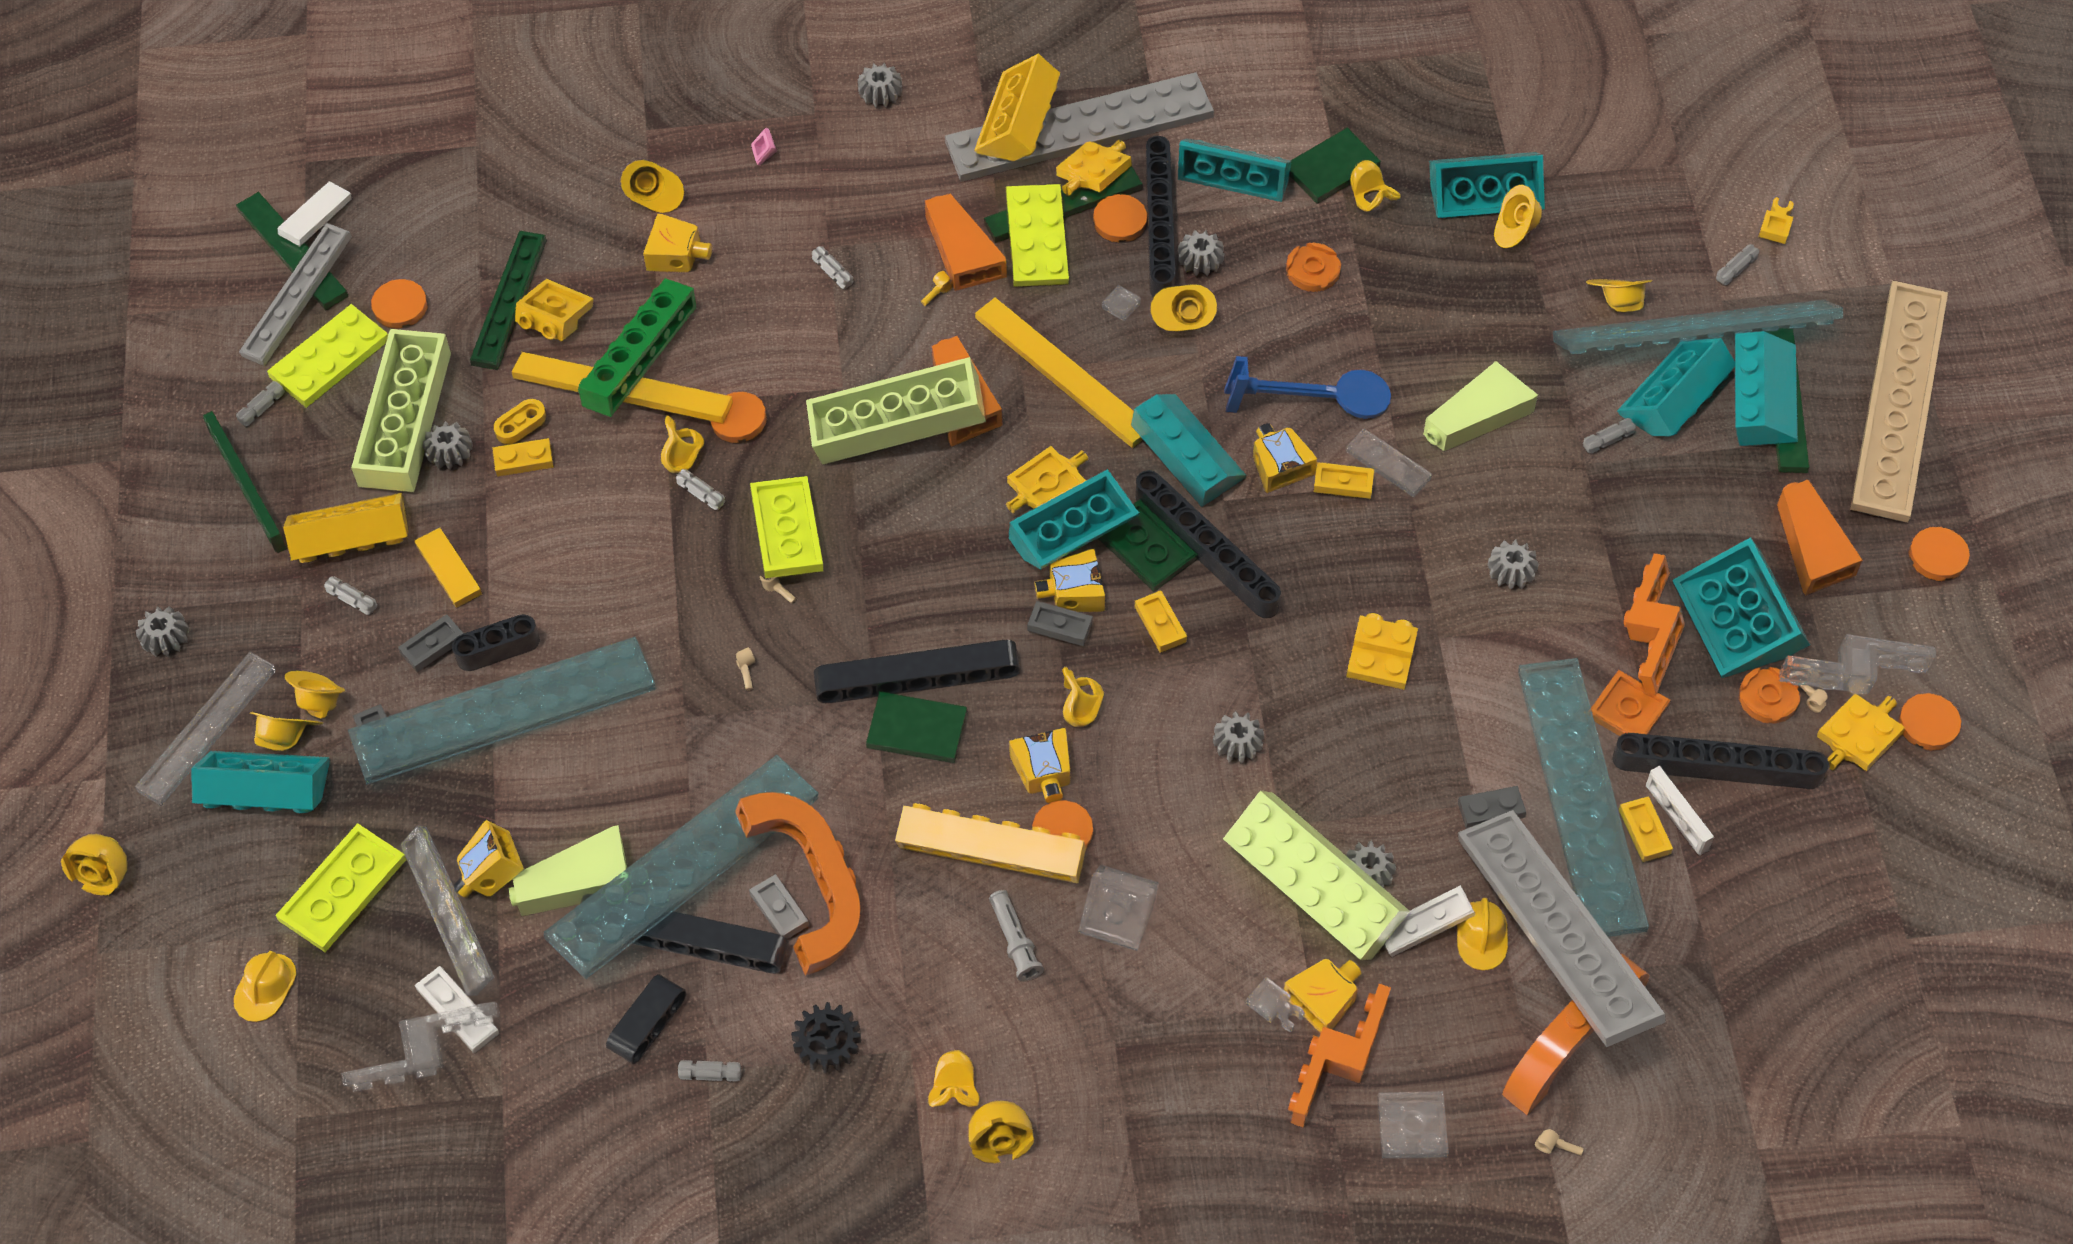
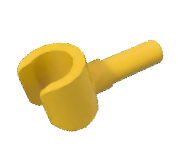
[921,271,952,306]

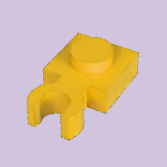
[1758,197,1794,244]

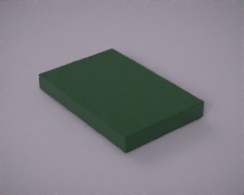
[1290,127,1381,204]
[1098,499,1197,592]
[866,691,967,763]

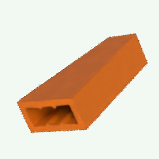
[925,193,1007,291]
[932,336,1002,446]
[1777,480,1863,596]

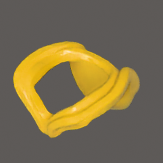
[1351,160,1401,211]
[661,416,704,473]
[1062,667,1104,727]
[928,1050,980,1107]

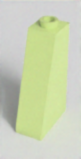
[1423,361,1538,451]
[509,826,632,916]

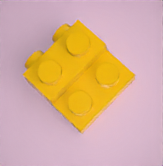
[515,279,593,341]
[1346,613,1418,690]

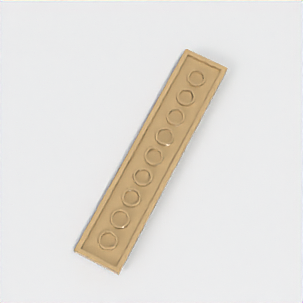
[1850,280,1948,523]

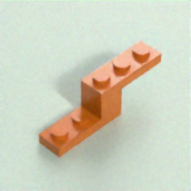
[1624,554,1685,695]
[1288,984,1391,1127]

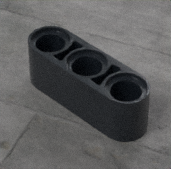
[452,614,540,671]
[606,974,686,1064]

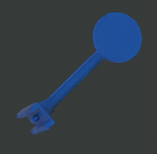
[1224,356,1391,419]

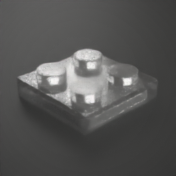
[1377,1091,1449,1159]

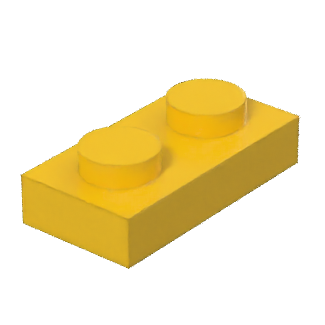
[492,438,554,477]
[1313,462,1374,499]
[1135,591,1187,653]
[1619,796,1673,862]

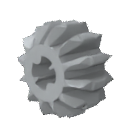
[858,63,902,108]
[1178,230,1224,276]
[423,421,473,470]
[1488,539,1539,590]
[136,606,189,657]
[1213,711,1264,764]
[1346,840,1396,887]

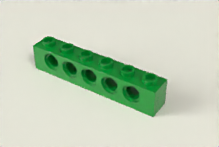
[578,278,696,417]

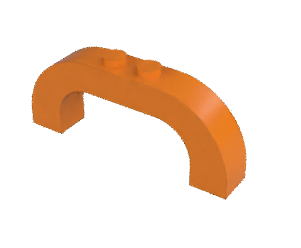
[735,792,860,976]
[1502,954,1649,1115]

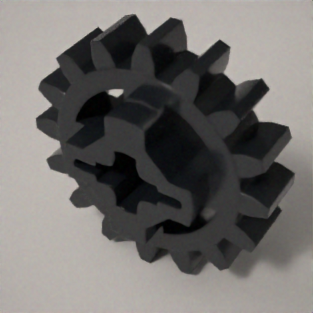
[791,1002,862,1073]

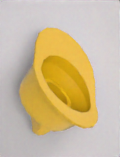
[621,160,684,213]
[1494,185,1542,248]
[1586,279,1652,312]
[1150,285,1217,331]
[284,671,345,719]
[250,712,323,751]
[1457,898,1508,971]
[234,951,296,1022]

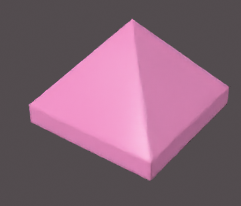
[751,128,777,165]

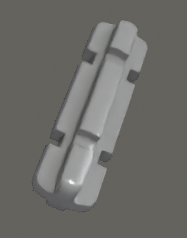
[1716,244,1759,285]
[811,246,853,289]
[236,381,285,426]
[1583,418,1636,453]
[676,469,725,510]
[324,576,377,615]
[678,1060,741,1081]

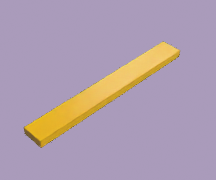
[975,297,1143,448]
[512,352,732,423]

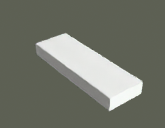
[278,181,352,246]
[1646,766,1714,855]
[1385,885,1476,957]
[415,966,499,1054]

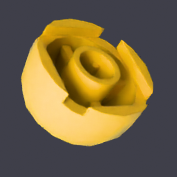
[61,834,127,895]
[968,1100,1034,1163]

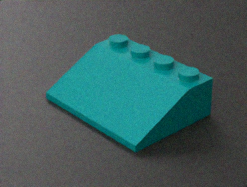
[1672,537,1810,678]

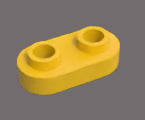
[494,399,546,444]

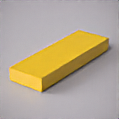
[415,528,482,608]

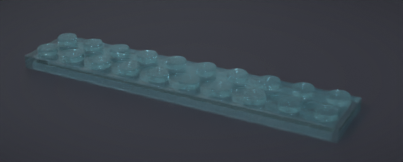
[1553,299,1843,354]
[348,637,656,785]
[1518,658,1649,937]
[544,755,818,979]

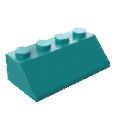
[1178,138,1291,202]
[1429,152,1545,218]
[1735,331,1798,446]
[1617,338,1735,437]
[1131,394,1247,507]
[1008,469,1139,569]
[191,751,330,813]

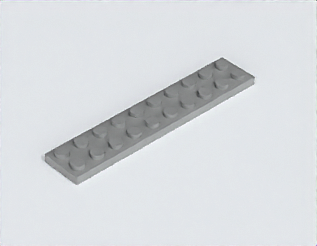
[945,72,1214,182]
[1458,810,1666,1047]

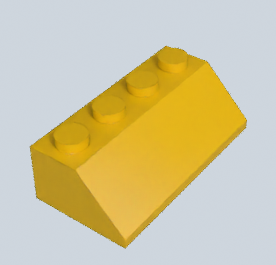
[974,53,1060,161]
[283,493,408,563]

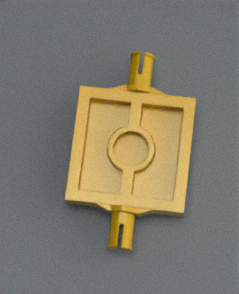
[1056,140,1132,195]
[1006,446,1089,513]
[1817,693,1905,771]

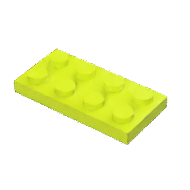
[1006,184,1069,287]
[267,304,388,408]
[750,476,823,578]
[275,823,407,952]

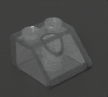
[1078,865,1159,951]

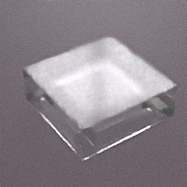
[1102,285,1141,321]

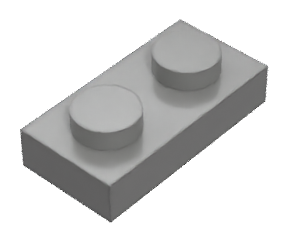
[749,874,809,939]

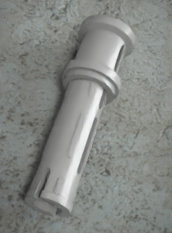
[989,890,1044,981]

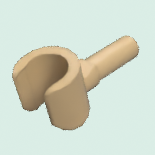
[760,576,797,604]
[736,647,755,691]
[1794,675,1827,713]
[1535,1129,1583,1156]

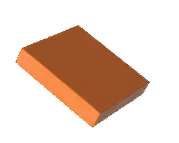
[1587,670,1671,736]

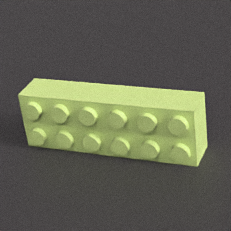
[351,329,451,492]
[806,357,986,465]
[1223,791,1410,960]

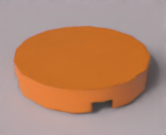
[1093,194,1147,242]
[1286,243,1341,292]
[371,279,428,329]
[710,392,767,443]
[1908,527,1970,581]
[1739,667,1800,724]
[1898,693,1962,751]
[1032,800,1093,849]

